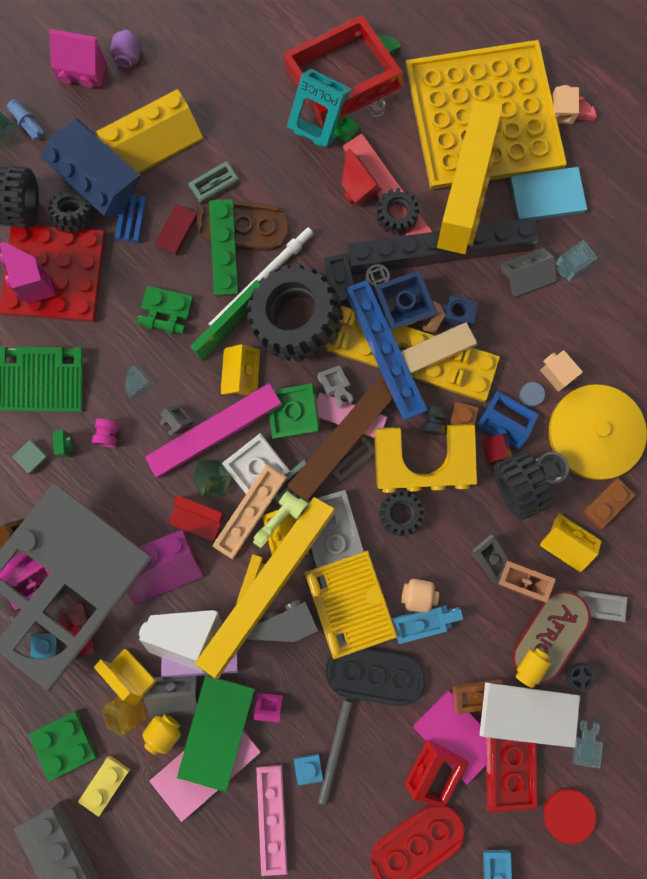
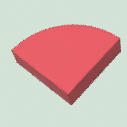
[575,96,596,121]

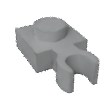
[317,365,353,409]

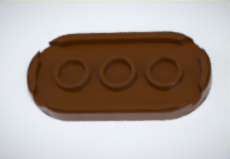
[197,199,289,251]

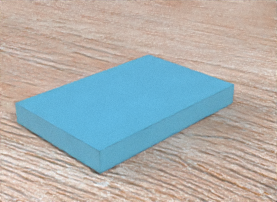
[509,167,587,220]

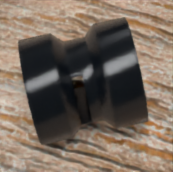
[421,407,448,435]

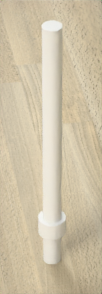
[209,227,314,326]

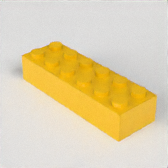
[437,100,504,254]

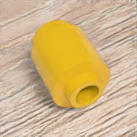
[516,648,552,688]

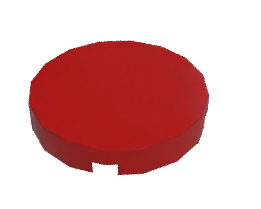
[543,789,596,844]

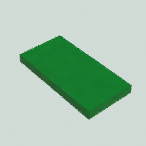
[177,675,255,792]

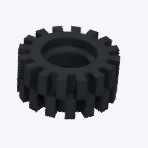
[377,188,420,235]
[47,189,94,233]
[379,491,424,536]

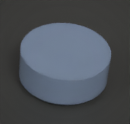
[519,382,545,407]

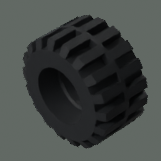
[0,165,39,228]
[494,452,552,520]

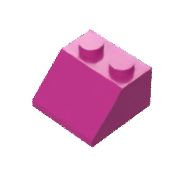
[49,29,107,88]

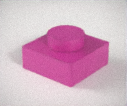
[254,693,283,723]

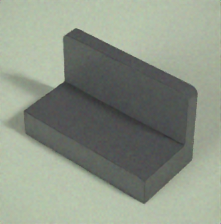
[501,248,557,297]
[144,676,198,718]

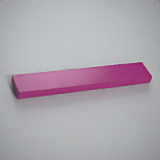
[145,383,282,479]

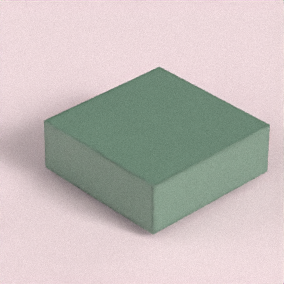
[12,440,48,475]

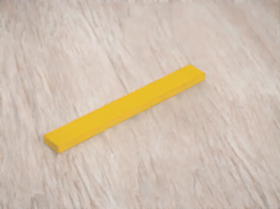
[194,497,335,680]

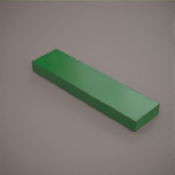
[191,280,260,361]

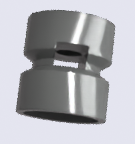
[535,452,569,487]

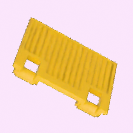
[304,551,397,659]

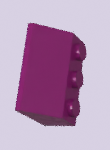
[126,530,204,605]

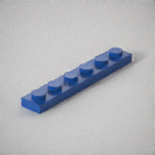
[344,280,427,421]

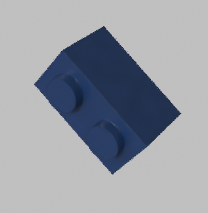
[374,270,437,331]

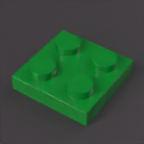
[269,383,321,440]
[28,710,98,782]

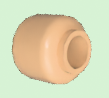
[401,579,439,613]

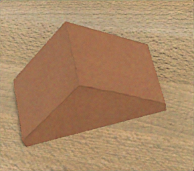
[499,561,556,603]

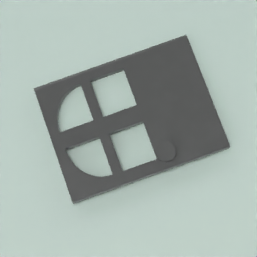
[0,483,152,691]

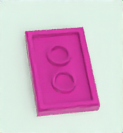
[413,691,487,785]

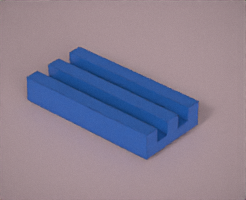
[115,195,147,243]

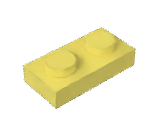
[78,756,130,817]

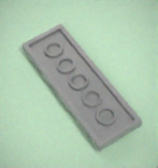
[307,490,364,647]

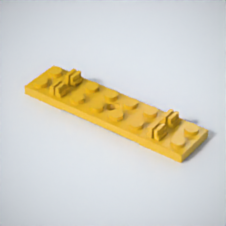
[326,306,500,403]

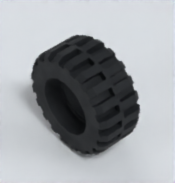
[247,264,343,362]

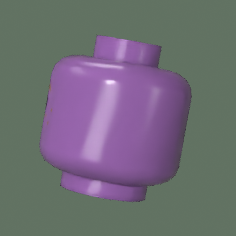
[110,30,141,68]

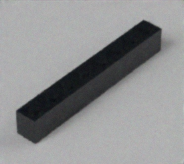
[347,218,539,275]

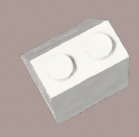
[139,610,223,672]

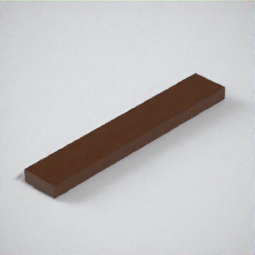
[287,377,393,502]

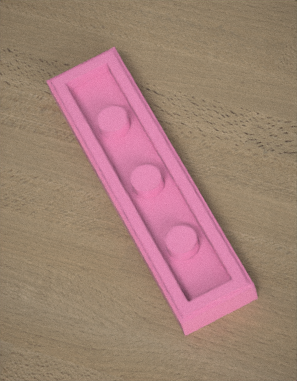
[256,764,288,876]

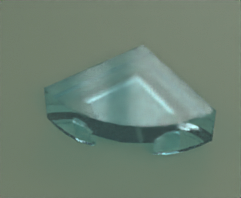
[125,364,149,398]

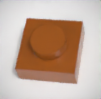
[449,402,478,425]

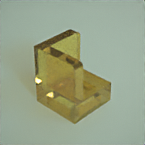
[101,696,146,738]

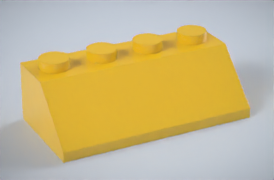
[96,89,204,174]

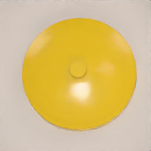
[549,385,647,480]

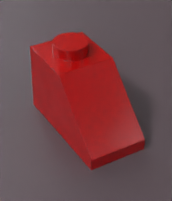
[342,148,382,207]

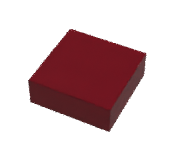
[482,433,512,463]

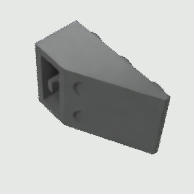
[247,599,318,642]

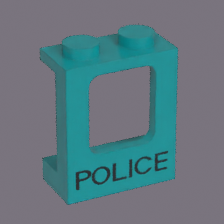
[287,69,352,147]

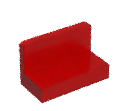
[169,495,225,541]

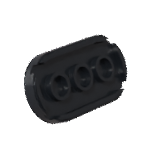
[325,648,425,706]

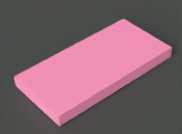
[149,730,261,822]

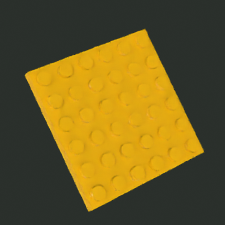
[405,40,567,190]

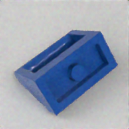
[476,390,539,451]

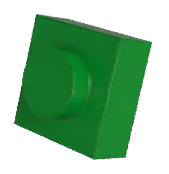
[53,430,74,458]

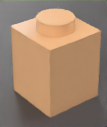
[551,85,579,124]
[540,350,583,392]

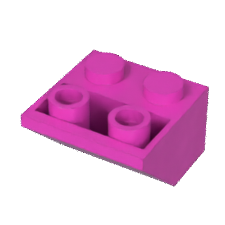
[0,242,55,304]
[0,552,51,611]

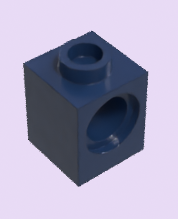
[442,295,478,329]

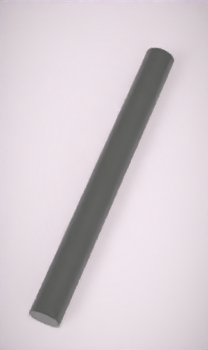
[318,700,353,805]

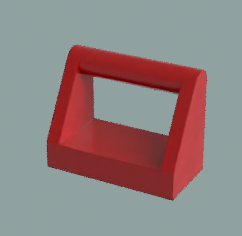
[404,740,469,808]

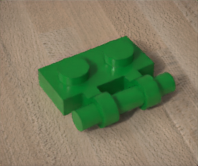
[137,286,194,335]

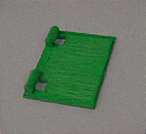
[0,346,83,412]

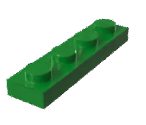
[209,199,239,296]

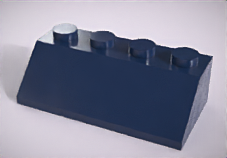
[41,119,142,216]

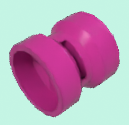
[92,419,120,447]

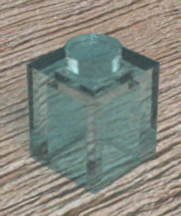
[555,239,598,281]

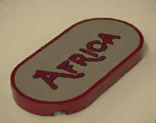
[512,591,591,684]

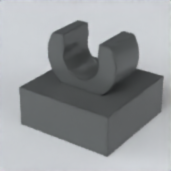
[160,404,194,435]

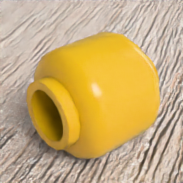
[142,714,181,755]

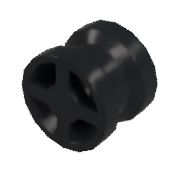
[565,664,595,691]

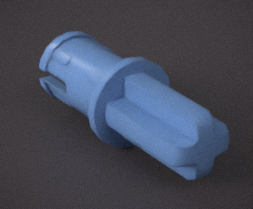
[7,99,44,141]

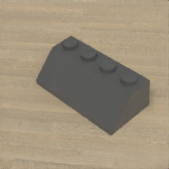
[14,801,100,879]

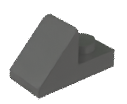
[470,534,510,584]

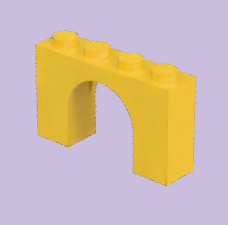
[374,424,477,493]

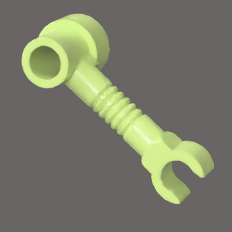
[253,491,309,548]

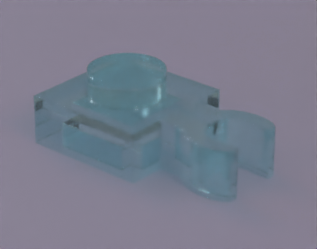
[572,720,603,769]

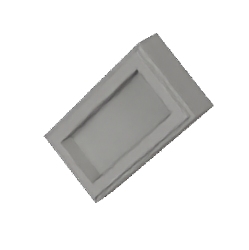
[576,590,628,622]

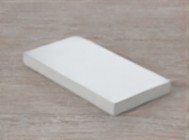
[480,682,580,748]

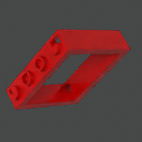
[282,15,402,127]

